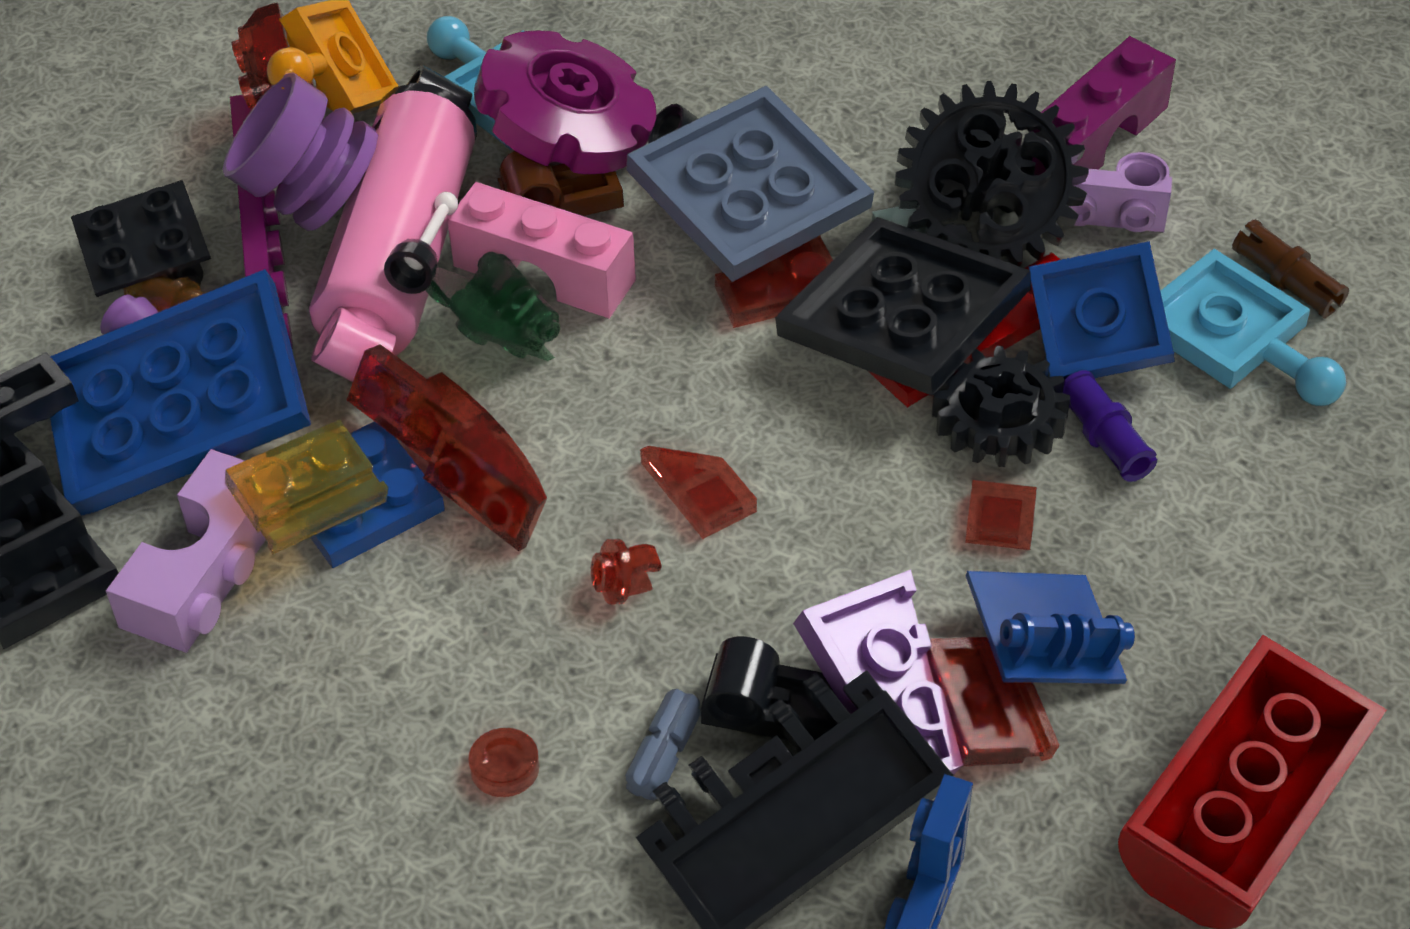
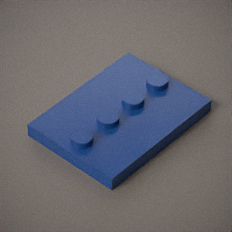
[50,269,311,516]

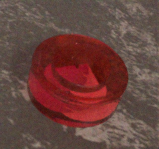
[468,728,540,797]

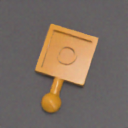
[267,0,398,114]

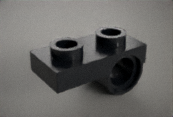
[700,636,834,740]

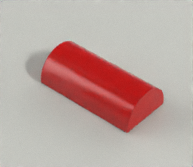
[1118,635,1387,929]

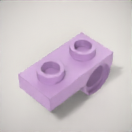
[1069,152,1172,232]

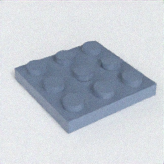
[626,86,874,282]

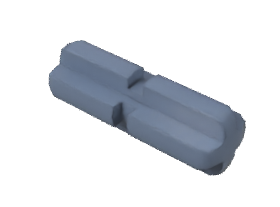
[625,689,701,801]

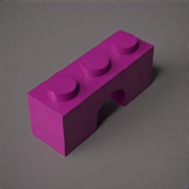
[1030,36,1176,175]

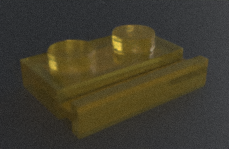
[225,419,388,555]

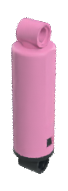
[309,65,477,389]

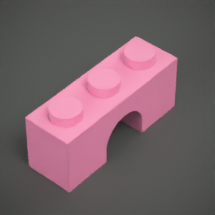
[447,182,636,319]

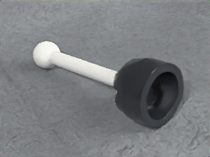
[384,192,458,294]

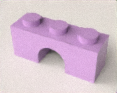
[106,449,288,653]

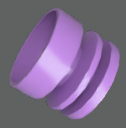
[222,72,378,231]

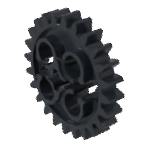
[894,81,1089,267]

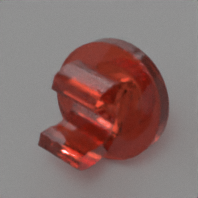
[591,538,662,605]

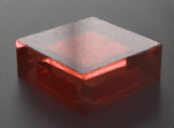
[965,480,1037,550]

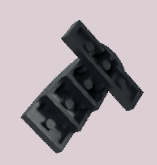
[0,352,118,649]

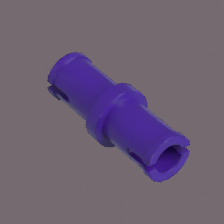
[1063,370,1158,482]

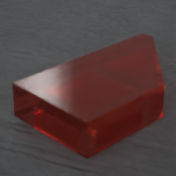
[640,446,757,539]

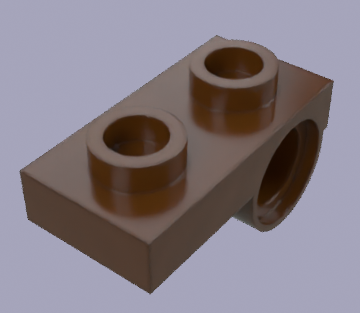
[497,151,624,216]

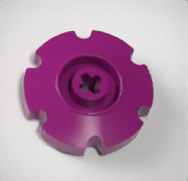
[474,30,656,174]

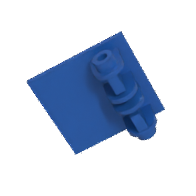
[965,571,1135,684]

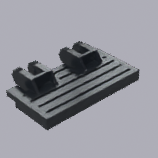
[636,670,954,929]

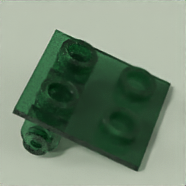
[426,252,561,361]

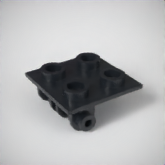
[71,180,211,297]

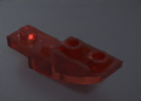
[347,344,547,551]

